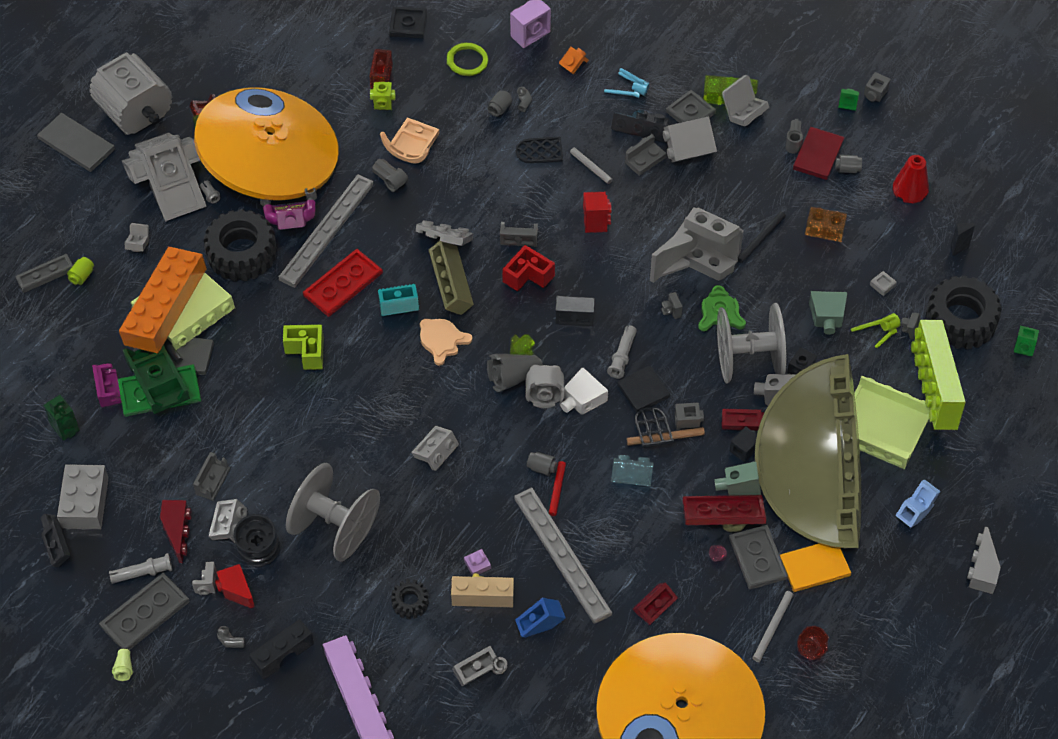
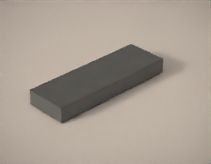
[15,254,73,293]

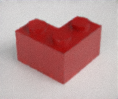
[583,192,611,233]
[503,245,555,291]

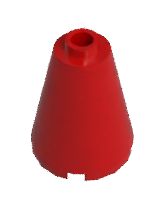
[893,155,929,203]

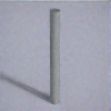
[753,591,793,662]

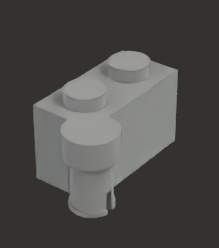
[452,646,507,686]

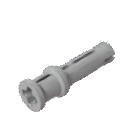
[607,325,637,378]
[109,553,173,584]

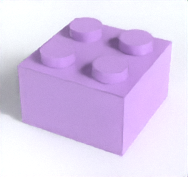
[510,0,551,48]

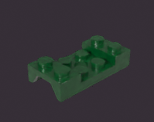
[123,345,190,414]

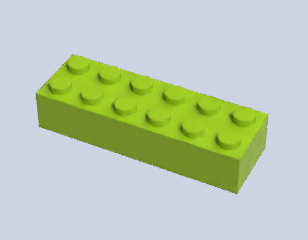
[911,320,966,430]

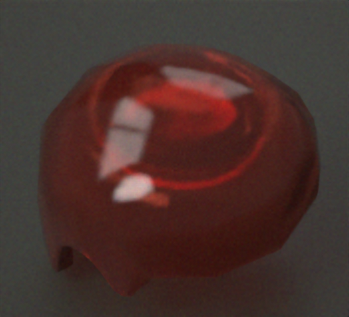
[797,626,829,660]

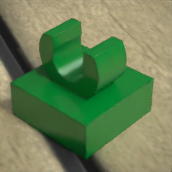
[838,88,859,111]

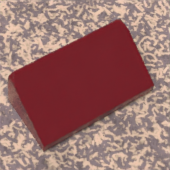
[633,582,678,624]

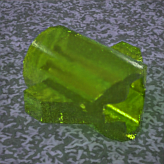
[510,334,535,355]

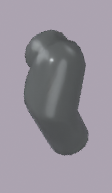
[517,86,532,112]

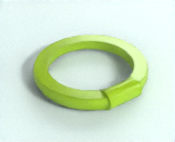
[447,43,488,76]

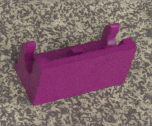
[92,363,122,407]

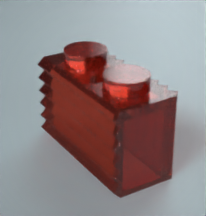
[369,49,393,89]

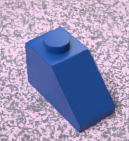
[515,598,566,638]

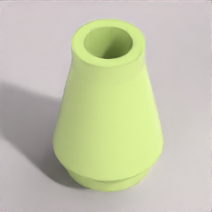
[112,649,133,681]

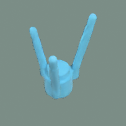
[604,68,650,98]

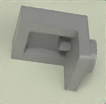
[125,223,149,252]

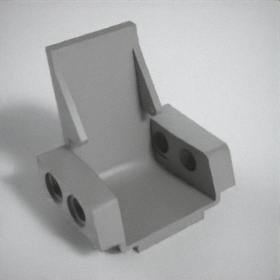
[122,133,206,221]
[650,207,744,283]

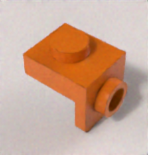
[559,47,589,74]

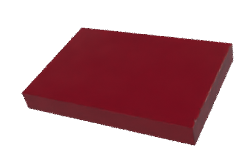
[793,126,844,180]

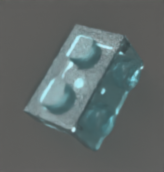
[611,455,653,486]

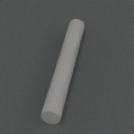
[570,147,613,184]

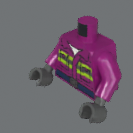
[260,188,317,229]

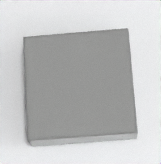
[870,271,897,296]

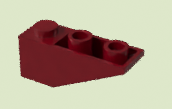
[160,500,191,563]

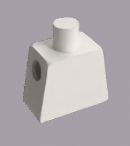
[560,368,608,414]

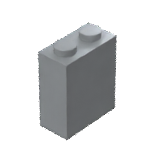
[663,116,717,162]

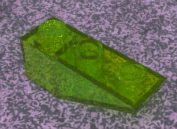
[703,75,758,104]

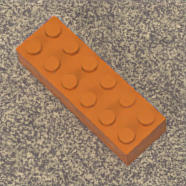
[119,246,207,353]

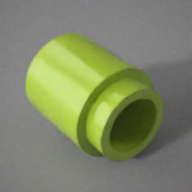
[67,257,94,285]

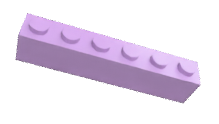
[323,635,394,739]

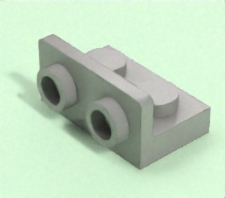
[411,426,459,471]
[208,499,247,543]

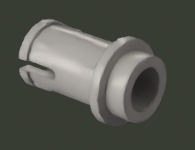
[200,180,220,204]

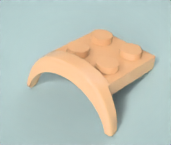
[380,118,439,163]

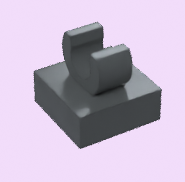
[661,292,682,319]
[900,313,921,340]

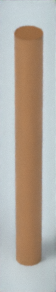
[626,427,705,446]

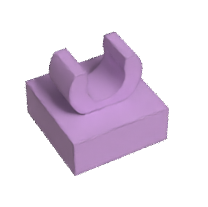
[464,549,491,576]

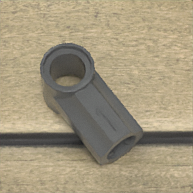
[372,158,408,192]

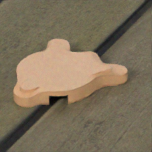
[420,319,472,366]

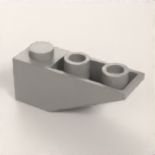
[967,527,1001,594]

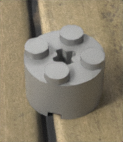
[526,365,564,408]

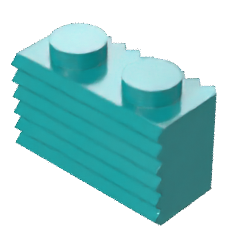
[378,284,419,316]

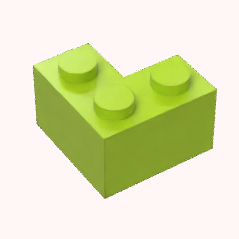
[283,325,324,370]

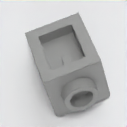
[192,562,217,595]

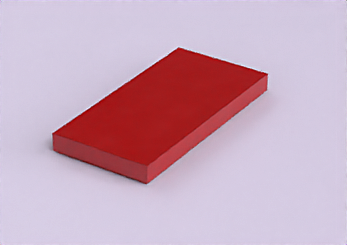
[303,249,383,317]

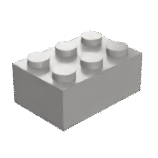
[57,465,109,529]

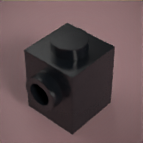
[787,347,817,375]

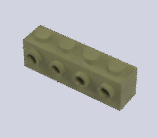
[429,241,474,315]

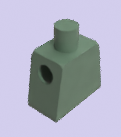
[809,291,847,335]
[715,462,761,495]

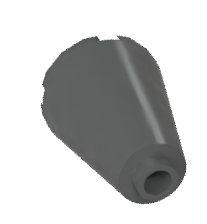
[487,354,543,392]

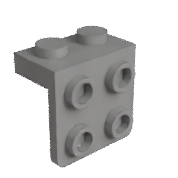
[722,75,769,126]

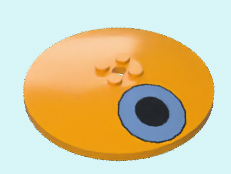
[194,88,338,200]
[596,633,765,739]

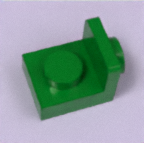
[1014,325,1039,356]

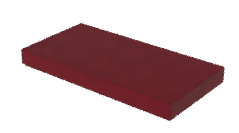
[682,495,766,525]

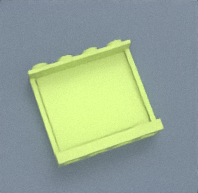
[131,273,235,350]
[854,376,929,469]

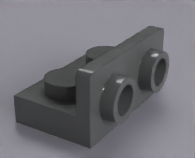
[625,134,666,176]

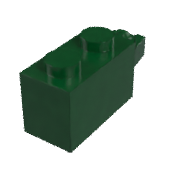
[44,395,80,441]

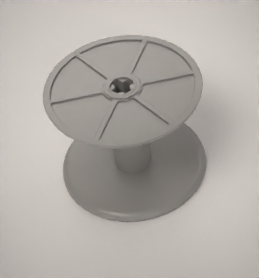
[717,303,786,383]
[286,463,380,561]

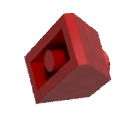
[215,564,254,608]

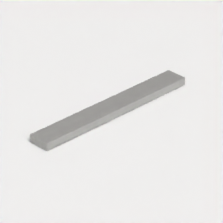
[279,174,373,288]
[515,488,612,624]

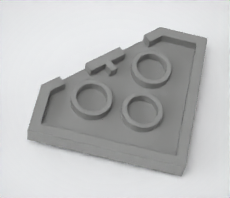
[416,220,474,246]

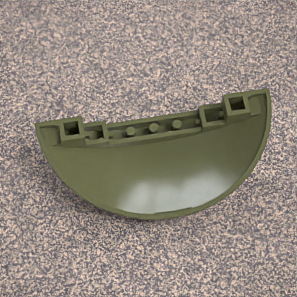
[755,354,861,548]

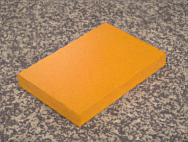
[780,543,851,592]

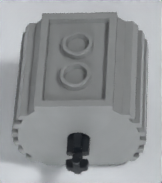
[90,52,172,135]

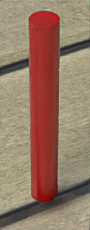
[549,461,566,516]

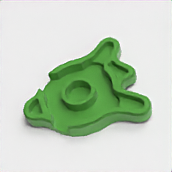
[698,285,746,331]

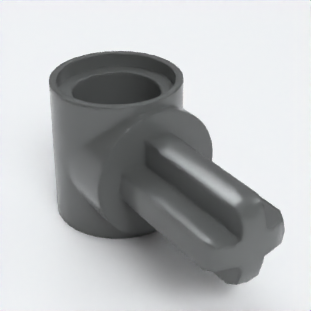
[785,119,803,154]

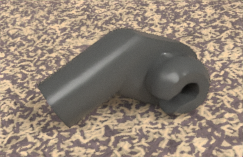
[217,626,245,648]

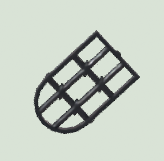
[635,407,674,448]

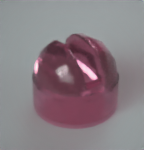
[709,545,727,562]

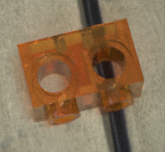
[805,207,847,242]

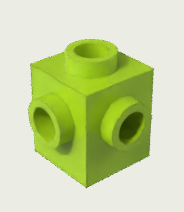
[370,82,395,110]

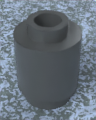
[487,90,512,117]
[835,154,862,173]
[527,452,557,476]

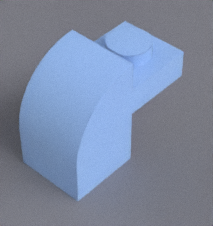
[895,480,941,527]

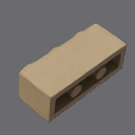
[451,576,514,607]

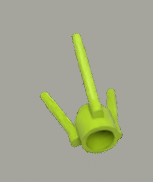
[851,313,900,348]

